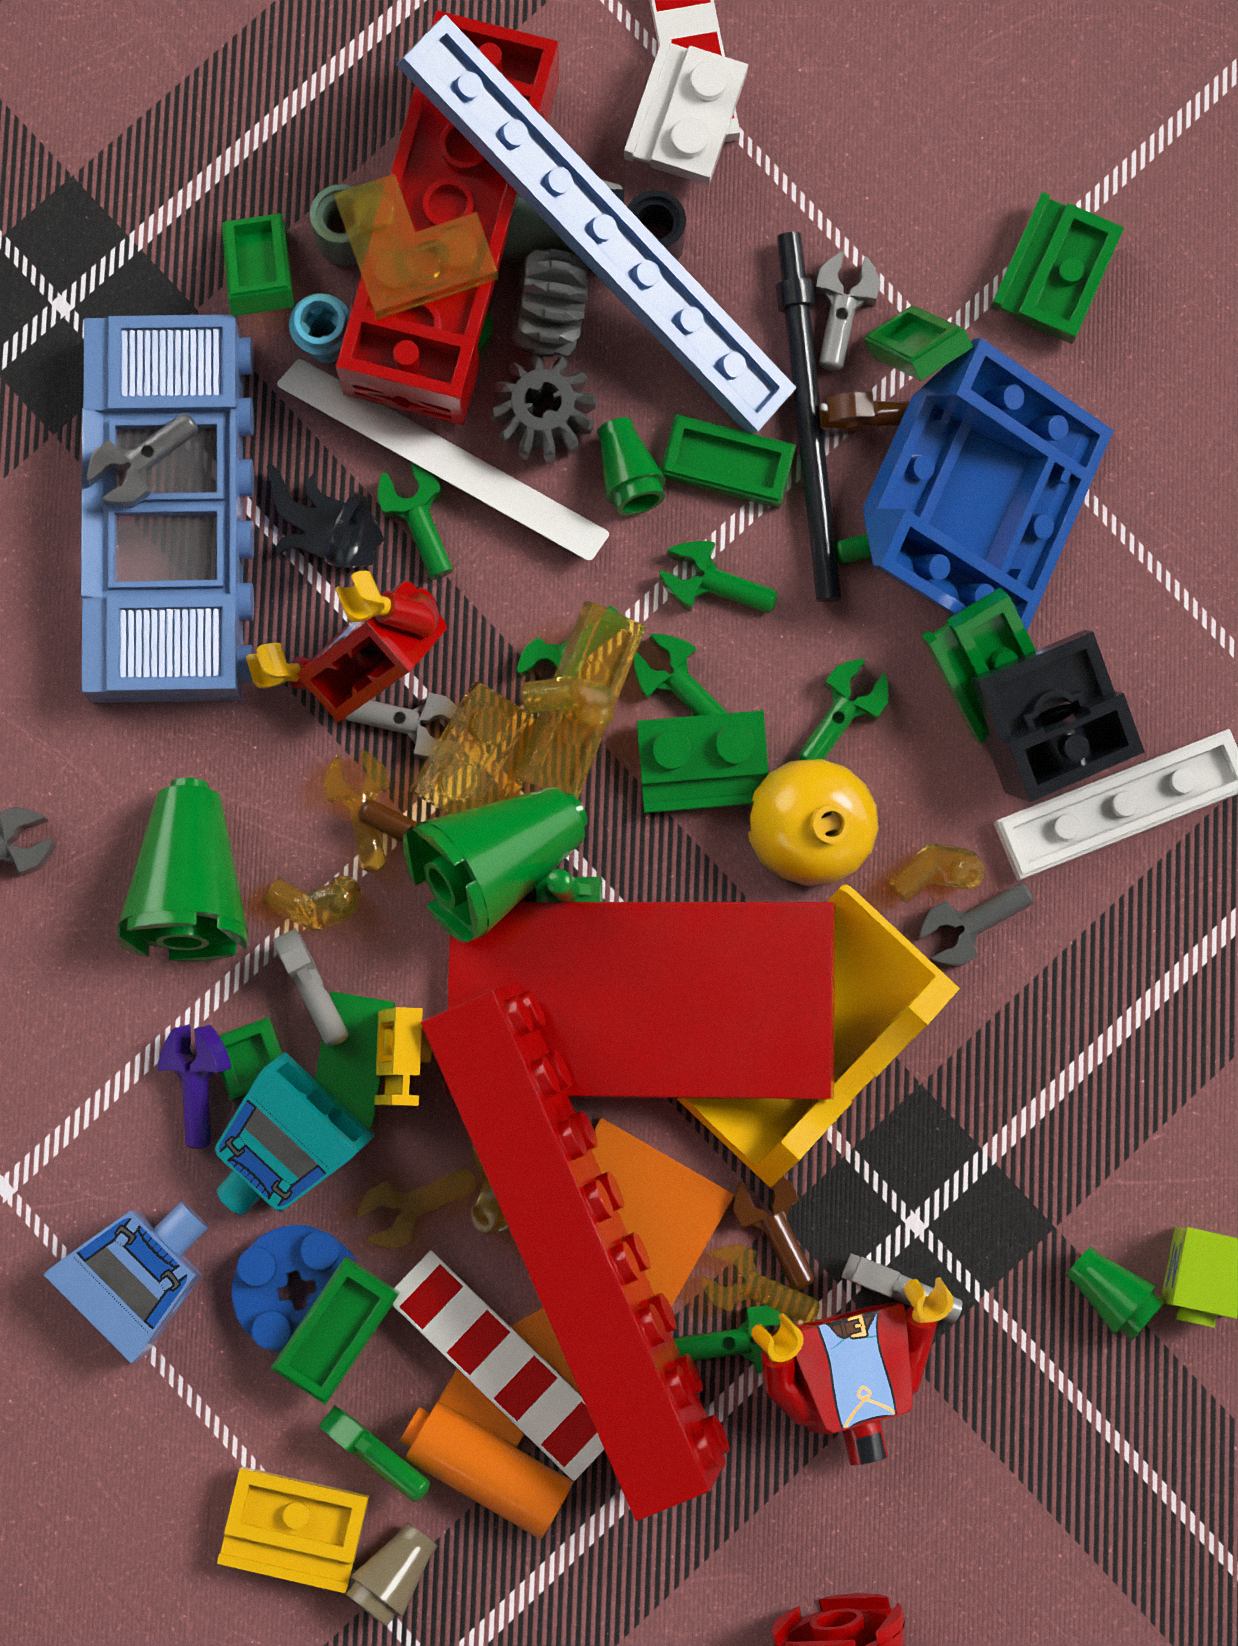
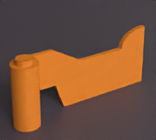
[400,1118,734,1540]

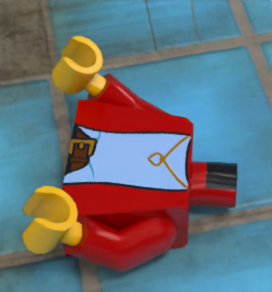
[246,571,447,722]
[751,1277,954,1465]

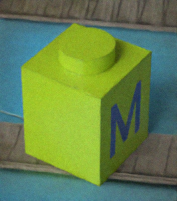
[1161,1227,1238,1328]

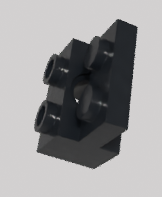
[970,630,1145,802]

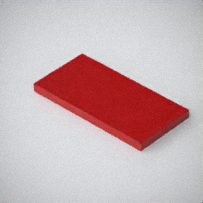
[445,902,836,1100]

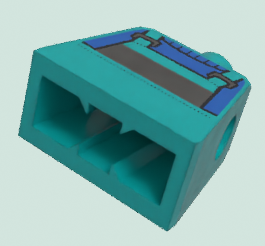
[214,1052,375,1215]

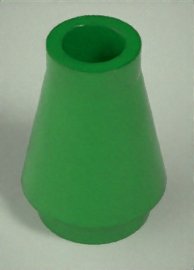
[597,417,666,516]
[1065,1246,1165,1341]

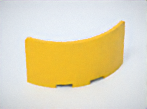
[676,885,960,1188]

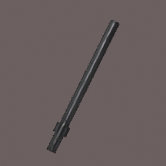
[776,232,841,602]

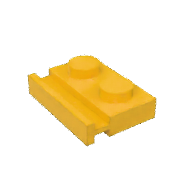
[374,1007,432,1106]
[217,1466,370,1593]

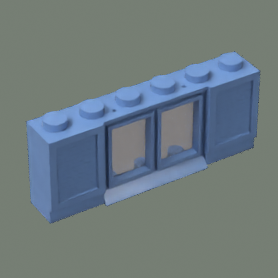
[81,314,254,703]

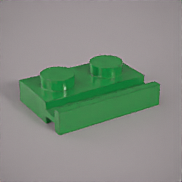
[990,192,1125,344]
[921,588,1036,744]
[636,710,769,813]

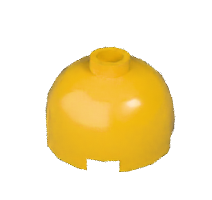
[748,759,879,886]

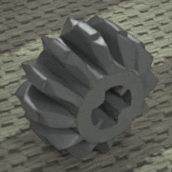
[511,249,589,357]
[490,354,596,463]

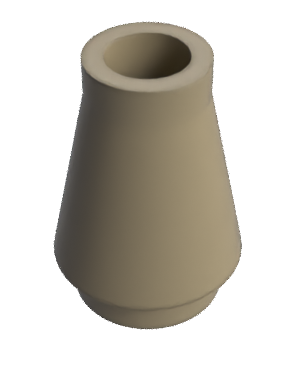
[345,1522,438,1627]

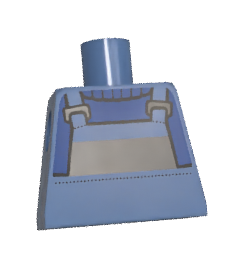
[44,1201,209,1364]

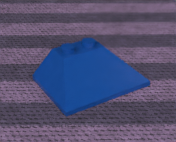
[862,338,1114,631]

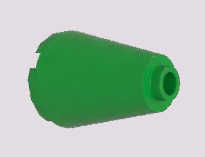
[117,778,248,962]
[403,787,587,943]

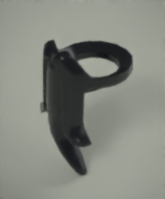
[267,464,384,568]

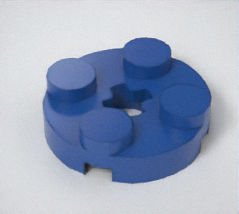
[232,1225,358,1353]

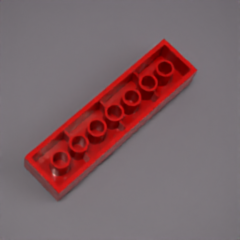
[420,981,730,1521]

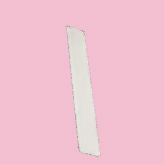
[277,359,609,561]

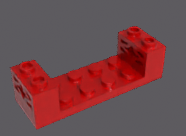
[336,10,559,426]

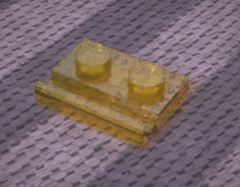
[409,682,555,815]

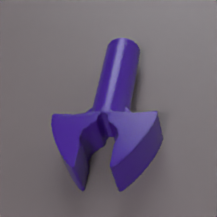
[158,1024,232,1149]

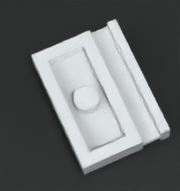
[624,37,748,186]

